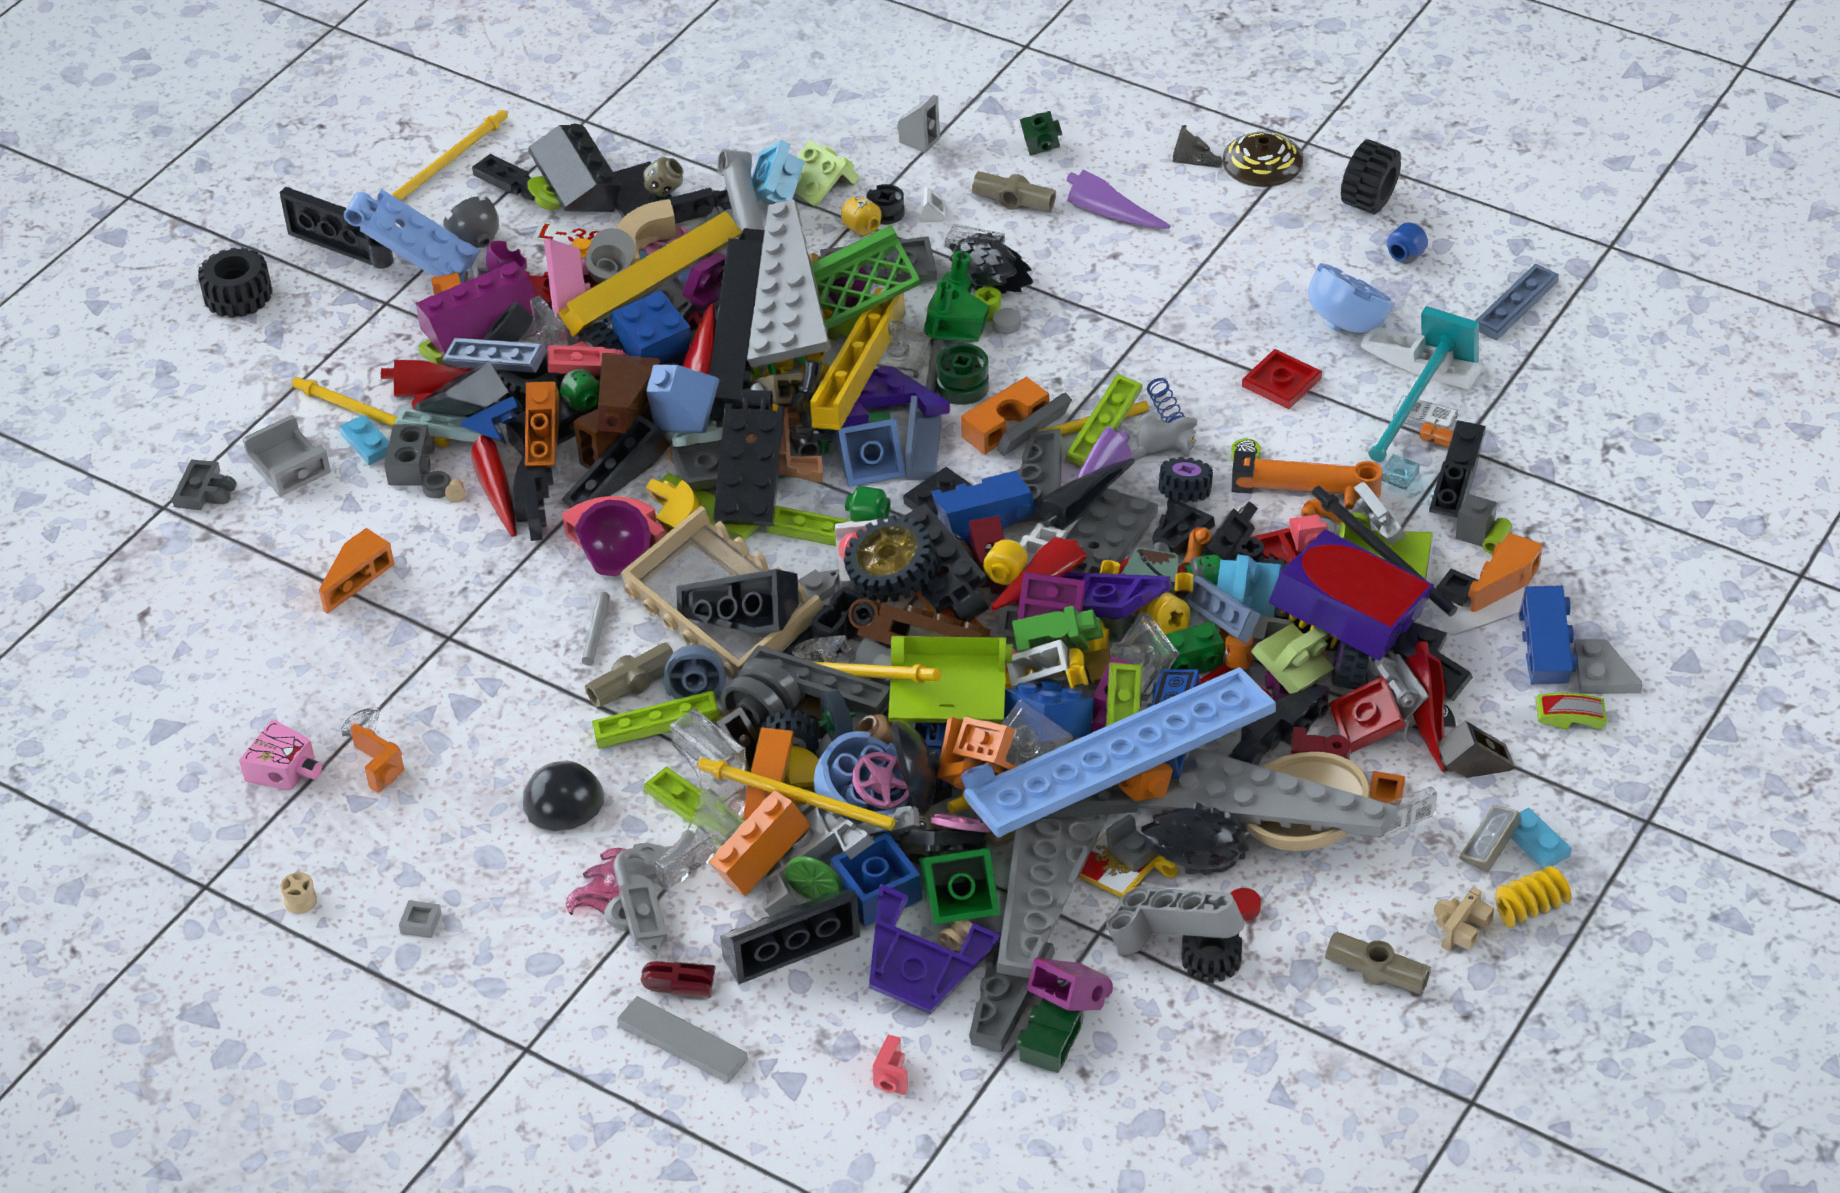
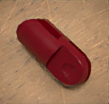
[640,961,716,998]

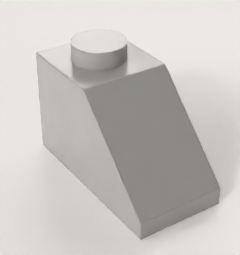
[897,95,940,153]

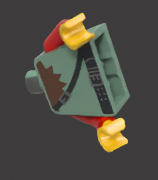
[1100,542,1194,597]

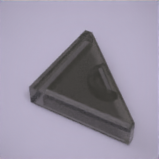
[1173,125,1222,168]

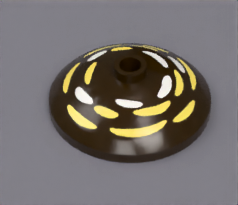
[1223,131,1303,187]

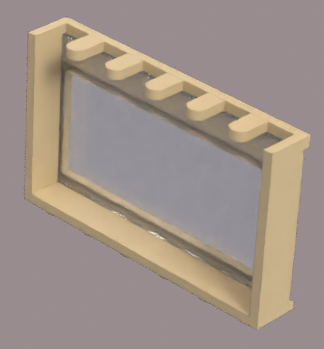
[621,506,823,679]

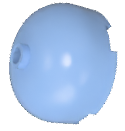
[1308,263,1395,333]
[814,731,910,824]

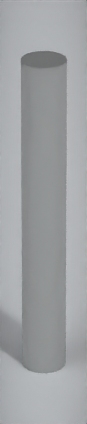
[582,592,610,666]

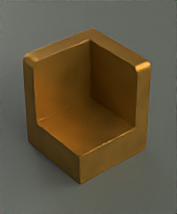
[1083,647,1114,684]

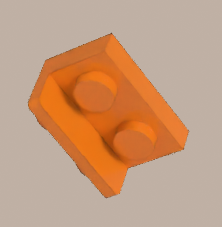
[952,717,1017,774]

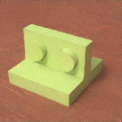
[1251,623,1335,694]

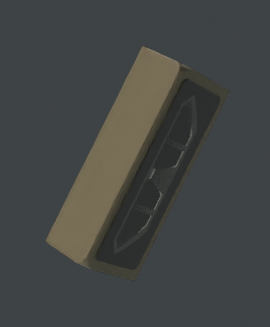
[1459,804,1522,873]

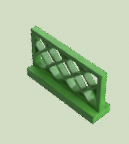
[811,225,921,330]

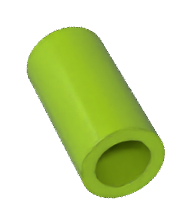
[1482,518,1512,554]

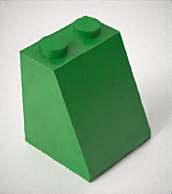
[919,848,1000,925]

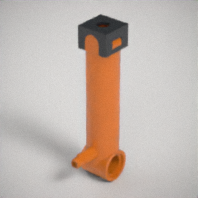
[1231,450,1383,510]

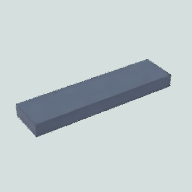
[1475,263,1559,340]
[442,338,548,373]
[1185,575,1261,643]

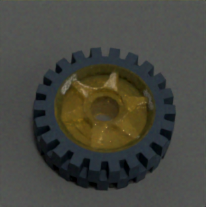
[844,515,938,603]

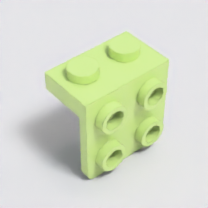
[794,140,860,207]

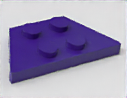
[1062,572,1172,620]

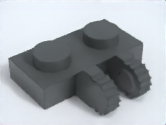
[172,459,237,510]

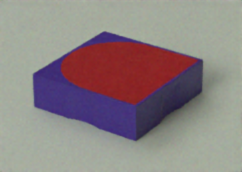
[1268,529,1434,661]

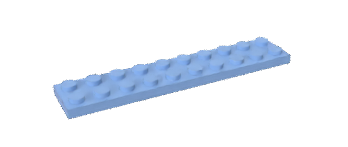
[964,667,1276,838]

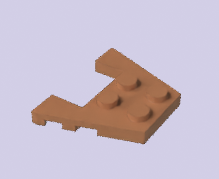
[746,406,823,482]

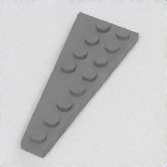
[747,199,831,368]
[1138,748,1398,837]
[996,814,1109,978]

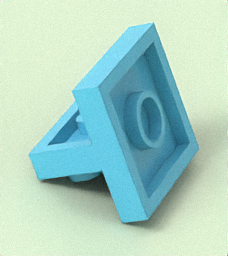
[752,140,805,204]
[1217,555,1283,618]

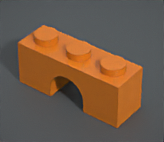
[961,376,1050,455]

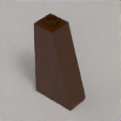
[596,353,660,433]
[574,401,654,469]

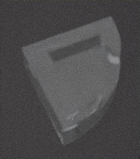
[341,707,380,737]

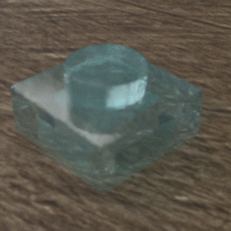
[1382,454,1420,490]

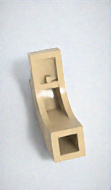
[616,199,677,266]

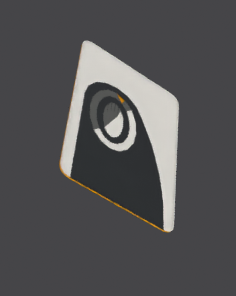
[1444,698,1459,727]

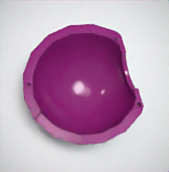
[574,499,651,576]

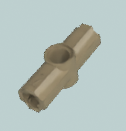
[972,171,1056,213]
[585,642,674,708]
[1325,931,1431,994]

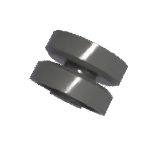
[721,658,802,735]

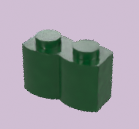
[1016,998,1083,1073]

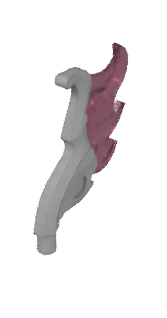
[566,831,695,931]

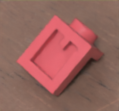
[1289,514,1328,552]
[873,1034,908,1095]

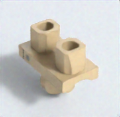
[1434,887,1494,951]

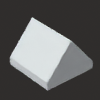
[921,187,945,222]

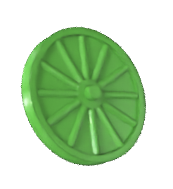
[785,856,842,900]

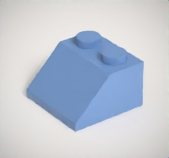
[835,419,906,487]

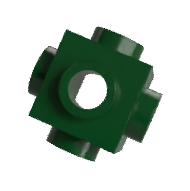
[1020,111,1063,155]

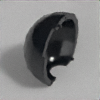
[523,760,604,831]

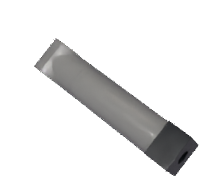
[717,149,765,253]

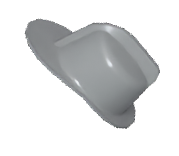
[585,228,636,284]

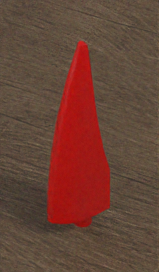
[682,304,715,375]
[380,360,473,397]
[471,435,517,537]
[991,537,1087,611]
[1405,642,1447,772]

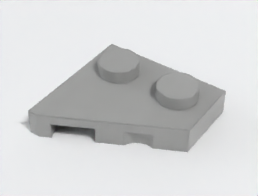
[1574,639,1642,694]

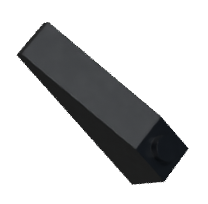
[562,414,671,508]

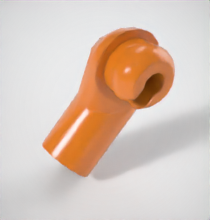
[1301,499,1341,524]
[1181,527,1211,567]

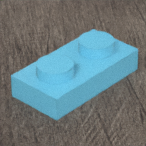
[339,414,389,465]
[1511,807,1571,869]

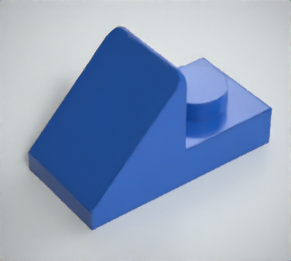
[460,396,524,444]

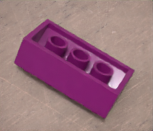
[416,261,545,356]

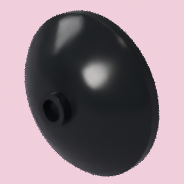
[892,719,941,814]

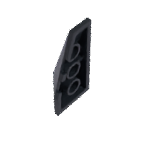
[676,569,799,635]

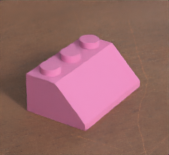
[544,239,590,339]

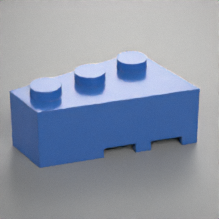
[931,470,1037,546]
[1518,585,1577,685]

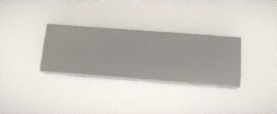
[617,996,748,1083]

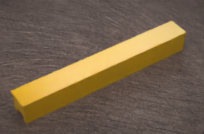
[558,211,743,337]
[810,288,906,430]

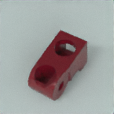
[1291,727,1351,760]

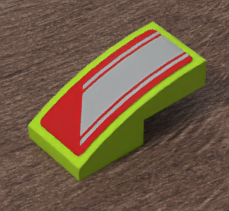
[1535,693,1607,730]

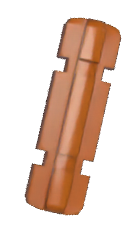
[1420,422,1453,448]

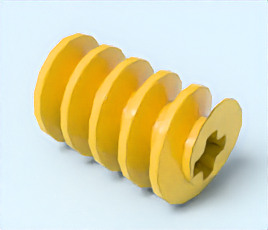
[1133,591,1191,634]
[1495,866,1572,928]

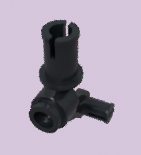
[791,360,834,443]

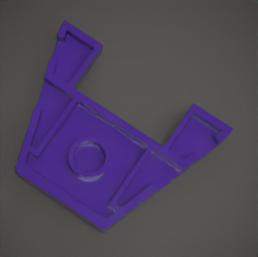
[843,366,950,427]
[869,884,1001,1015]

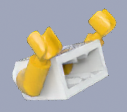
[1005,640,1089,689]

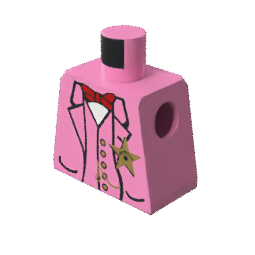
[239,719,322,790]

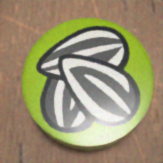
[1231,438,1261,461]

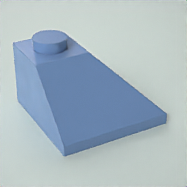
[646,365,720,433]

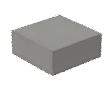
[399,900,442,938]

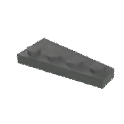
[969,931,1055,1052]

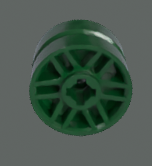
[936,343,989,405]

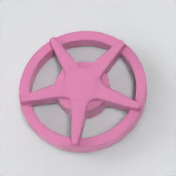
[852,752,910,809]
[930,813,991,832]

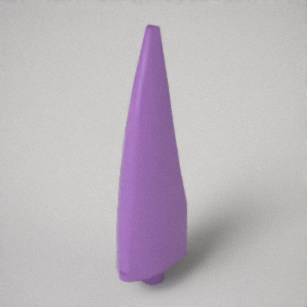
[1066,169,1171,229]
[1077,427,1133,478]

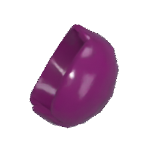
[486,240,527,272]

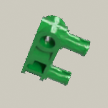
[923,251,989,342]

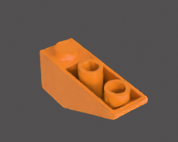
[525,382,559,467]
[1468,533,1543,612]

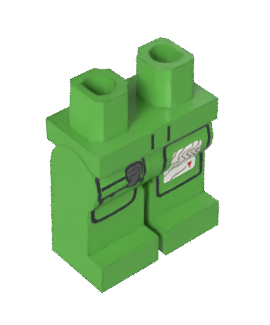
[1012,606,1104,652]

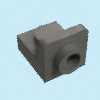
[1106,814,1159,872]

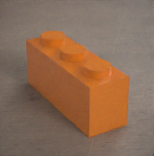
[708,790,811,896]

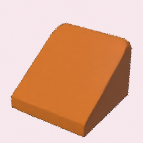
[1370,771,1406,808]

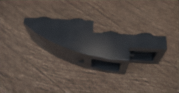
[1429,420,1486,518]
[513,453,554,541]
[1232,685,1330,766]

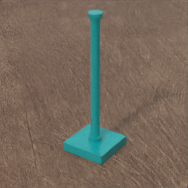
[1368,306,1479,462]

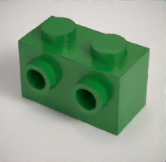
[1154,621,1224,675]

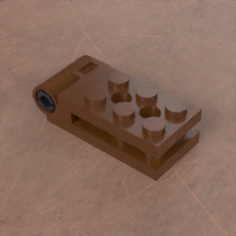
[848,598,997,645]

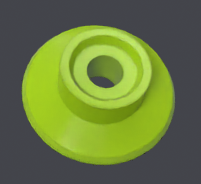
[528,176,561,210]

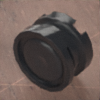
[866,184,905,225]

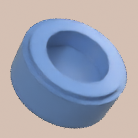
[961,764,995,788]

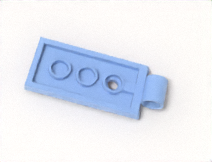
[344,189,480,284]

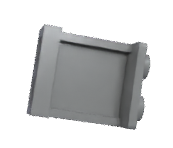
[243,415,331,497]

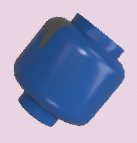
[1387,222,1428,264]

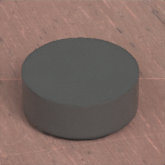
[421,471,451,498]

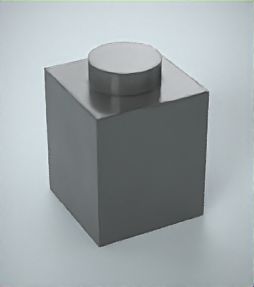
[1455,494,1497,547]

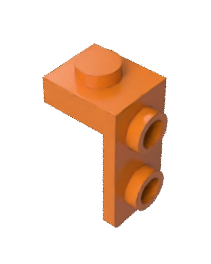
[937,717,976,790]
[350,723,404,793]
[1118,763,1173,801]

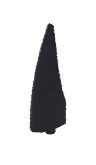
[1035,458,1135,530]

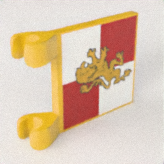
[1079,831,1180,898]

